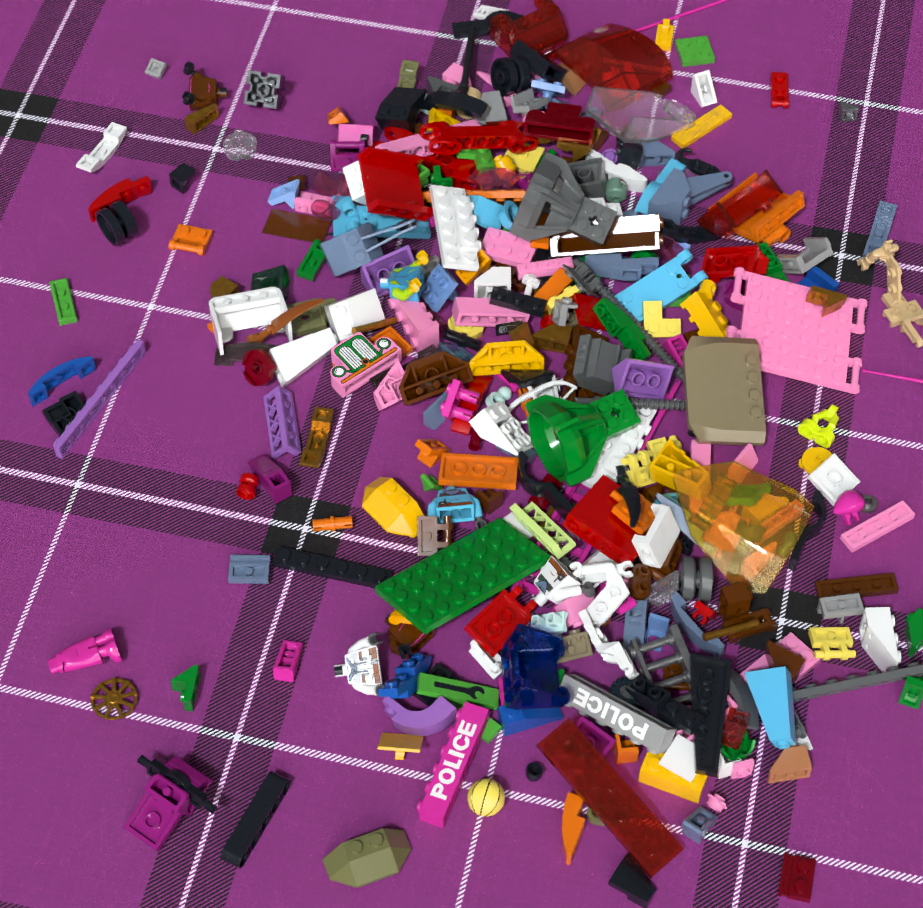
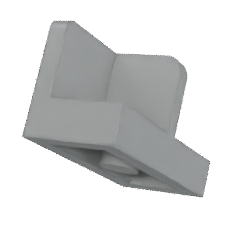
[817,593,864,624]

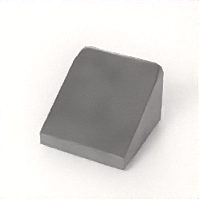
[838,102,859,122]

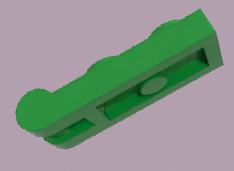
[297,239,326,281]

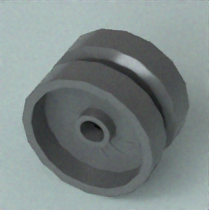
[680,556,713,602]

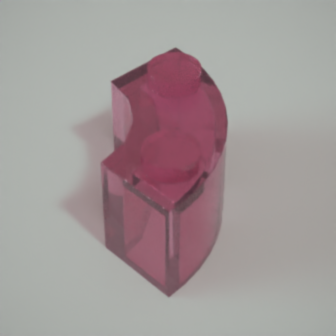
[468,167,521,191]
[653,235,692,274]

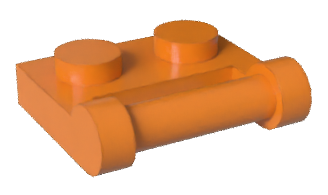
[169,224,213,256]

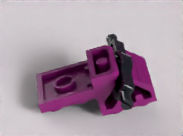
[123,755,217,851]

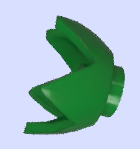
[720,724,756,761]

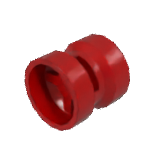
[236,473,259,500]

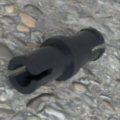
[443,328,481,352]

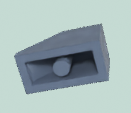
[639,139,675,167]

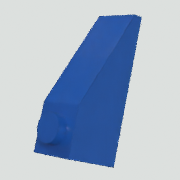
[497,699,563,737]

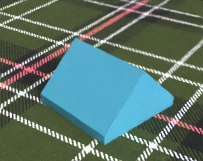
[466,195,504,230]

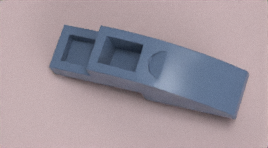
[584,253,659,281]
[623,594,649,662]

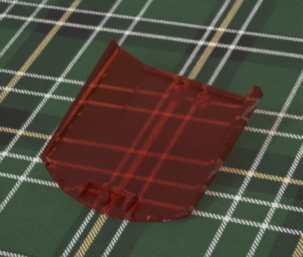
[545,23,673,115]

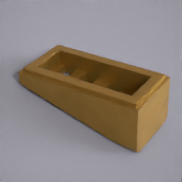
[184,103,219,135]

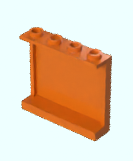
[708,172,805,243]

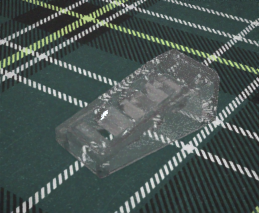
[648,570,679,607]

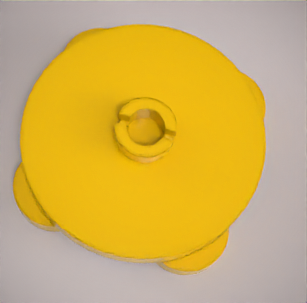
[798,447,833,474]

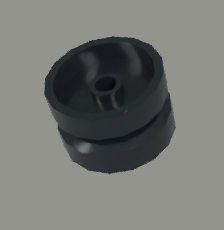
[490,55,531,95]
[95,200,138,246]

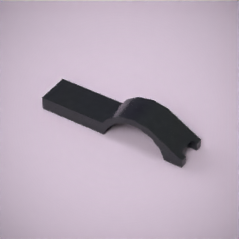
[452,10,527,39]
[518,451,574,520]
[787,489,826,571]

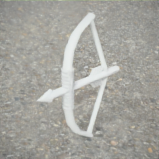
[508,380,577,424]

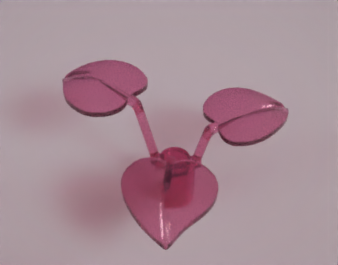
[311,171,366,221]

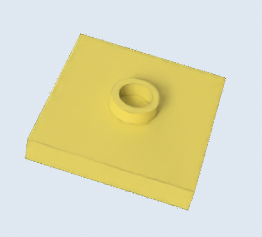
[504,143,545,174]

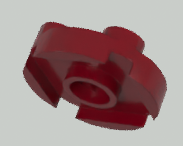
[242,348,277,386]

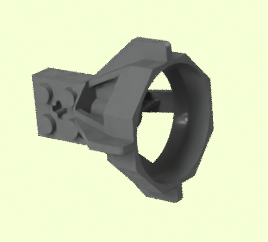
[510,152,617,247]

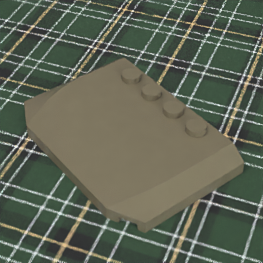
[682,336,766,446]

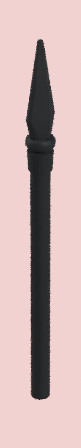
[459,26,476,95]

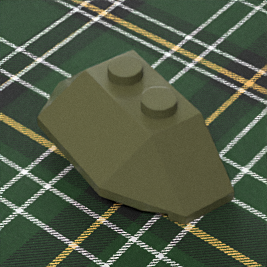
[322,828,412,888]

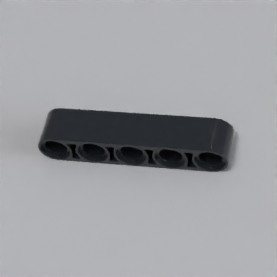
[220,771,291,868]

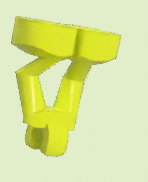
[798,405,839,448]

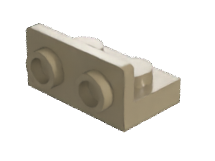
[545,629,593,665]

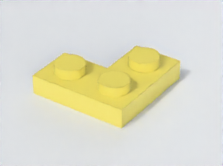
[642,301,681,338]

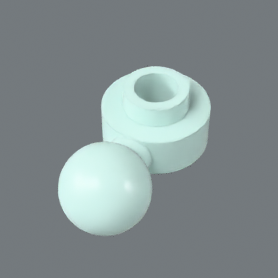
[485,386,512,407]

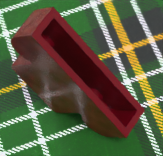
[524,102,596,145]

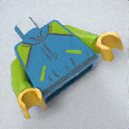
[380,250,428,302]

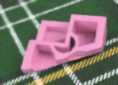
[373,361,404,411]

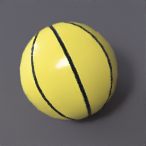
[467,778,505,817]

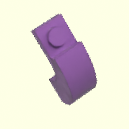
[382,695,457,736]

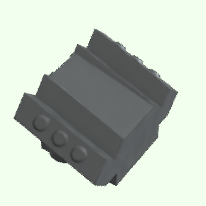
[573,334,633,395]

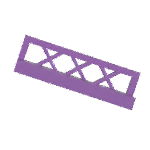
[263,386,301,459]

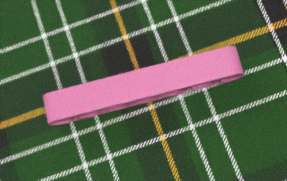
[375,119,482,157]

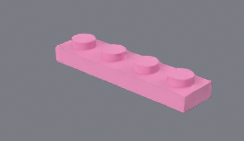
[840,501,915,553]

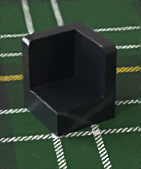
[169,162,195,194]

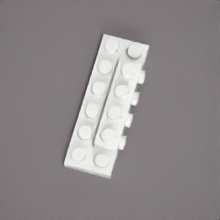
[429,185,481,272]
[581,396,657,488]

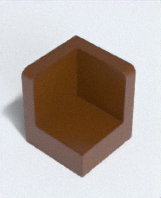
[476,489,503,515]

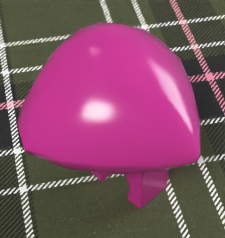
[833,489,865,525]

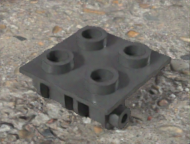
[562,261,604,297]

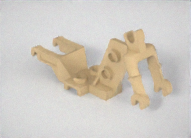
[857,239,923,348]

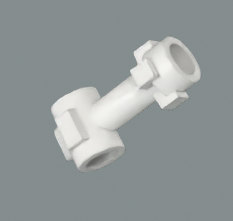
[522,274,540,296]

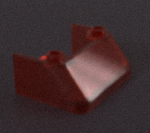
[697,169,783,238]

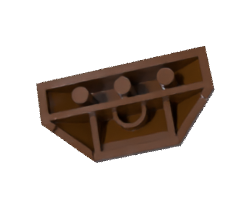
[398,351,474,406]

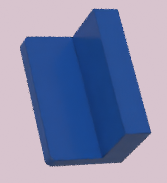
[797,266,840,292]

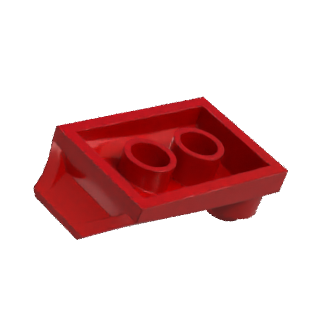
[701,245,769,283]

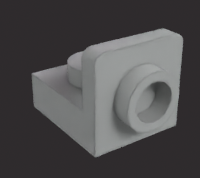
[552,297,578,326]

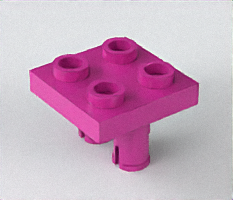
[440,379,480,422]

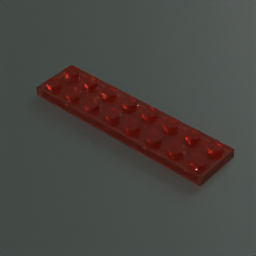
[536,718,684,878]

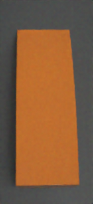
[561,792,585,865]

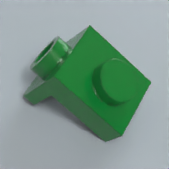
[430,165,452,187]

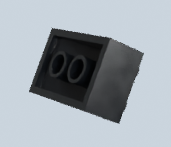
[375,87,427,132]

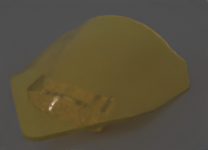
[673,461,814,593]

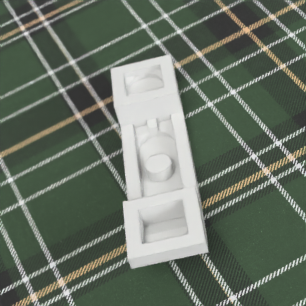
[76,122,127,173]

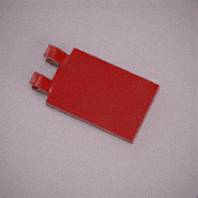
[464,585,538,658]

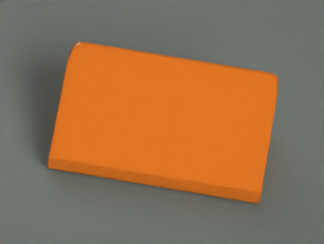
[326,106,349,125]

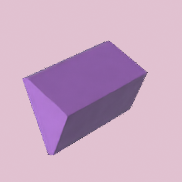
[360,245,415,297]
[612,358,675,401]

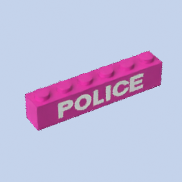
[417,702,489,828]

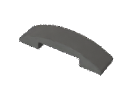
[728,668,759,730]

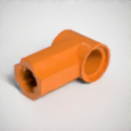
[755,224,791,247]

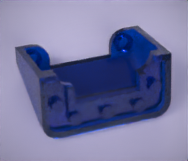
[501,623,570,710]

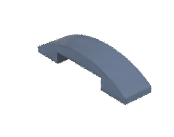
[863,201,897,260]
[669,589,725,658]

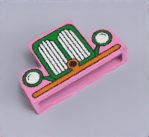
[330,332,402,398]

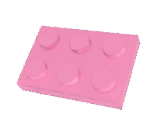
[481,227,538,267]

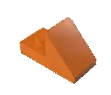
[415,439,451,468]

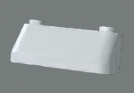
[209,287,293,355]

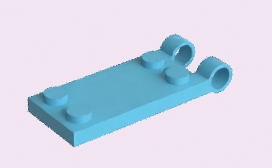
[342,201,431,239]
[614,249,709,323]

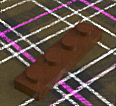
[814,573,899,601]

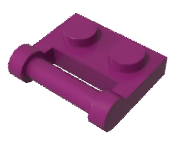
[330,140,365,171]

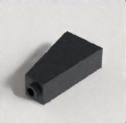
[509,39,567,82]

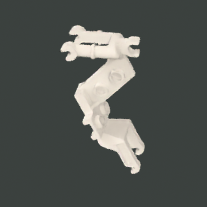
[570,561,640,680]

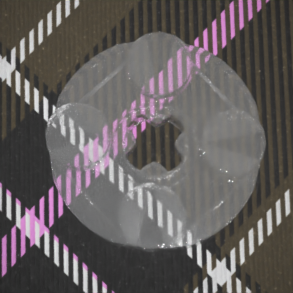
[223,129,257,161]

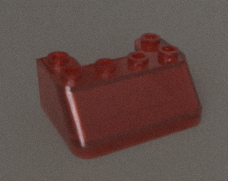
[490,0,569,57]

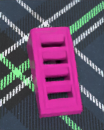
[663,333,687,368]
[273,640,303,682]

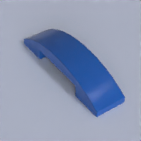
[28,356,96,407]

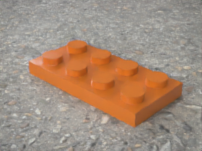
[438,453,518,490]

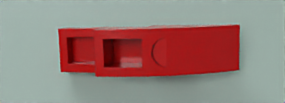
[88,176,153,222]

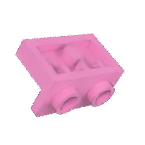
[294,191,332,218]

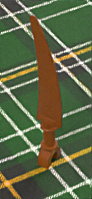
[246,298,324,349]

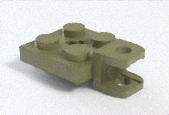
[286,298,336,338]

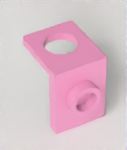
[730,758,755,779]

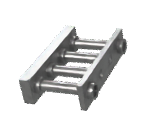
[627,624,691,704]

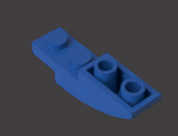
[378,653,432,699]

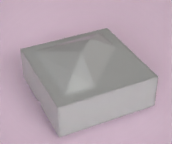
[145,58,167,80]

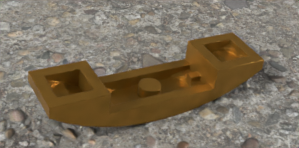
[299,407,334,468]

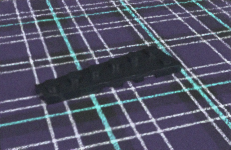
[689,653,732,777]

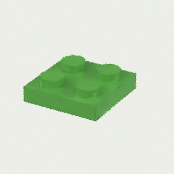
[675,35,715,67]

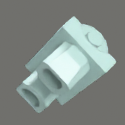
[531,611,568,636]

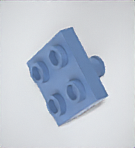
[531,78,567,109]
[421,263,458,313]

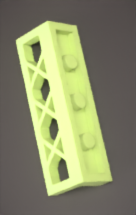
[509,502,576,560]

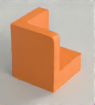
[614,734,639,764]

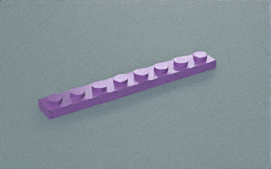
[53,339,146,459]

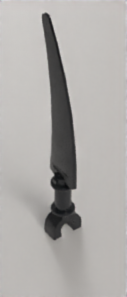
[616,465,641,528]

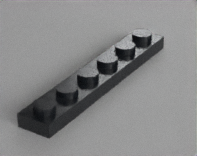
[272,546,393,588]

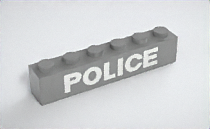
[556,674,677,755]

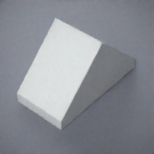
[691,70,718,107]

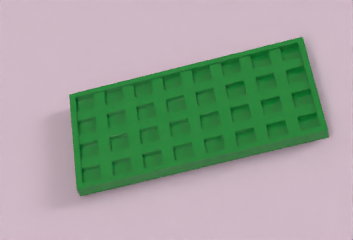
[375,517,551,634]

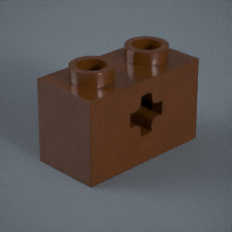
[717,582,753,622]

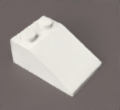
[324,288,385,341]

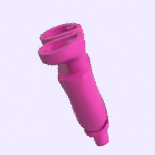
[47,627,122,674]

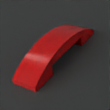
[451,375,494,436]

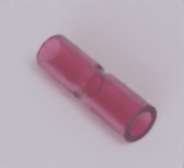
[423,301,448,333]

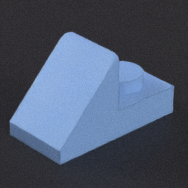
[267,179,300,209]

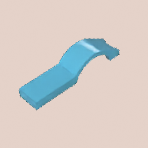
[634,158,686,215]

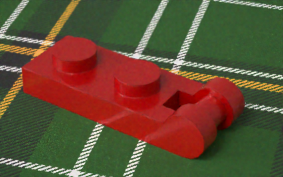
[770,72,789,109]

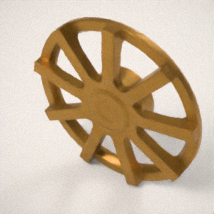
[91,677,138,720]

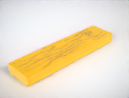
[671,104,732,149]

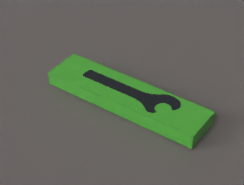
[417,672,499,710]

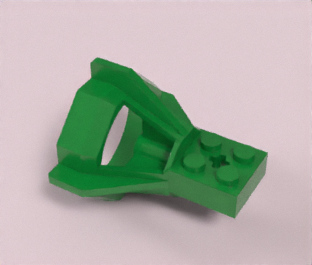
[525,389,641,487]

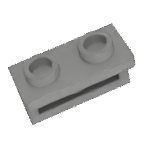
[511,88,549,115]

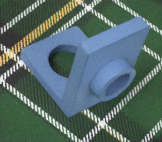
[645,613,670,652]

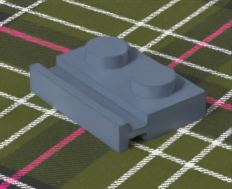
[228,555,271,584]

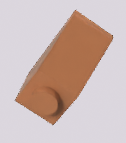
[767,745,812,784]

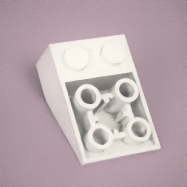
[469,401,533,456]
[859,607,901,673]

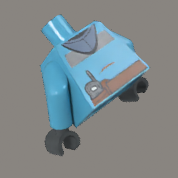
[428,486,487,534]

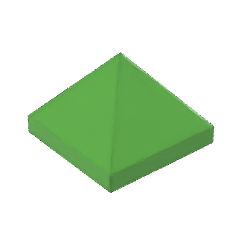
[421,474,444,492]

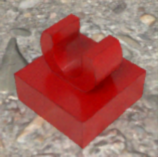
[692,600,718,626]

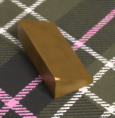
[509,322,535,348]

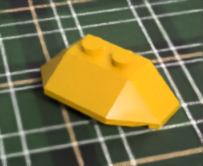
[469,340,544,376]
[362,477,424,538]

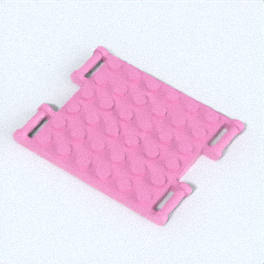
[726,267,868,394]

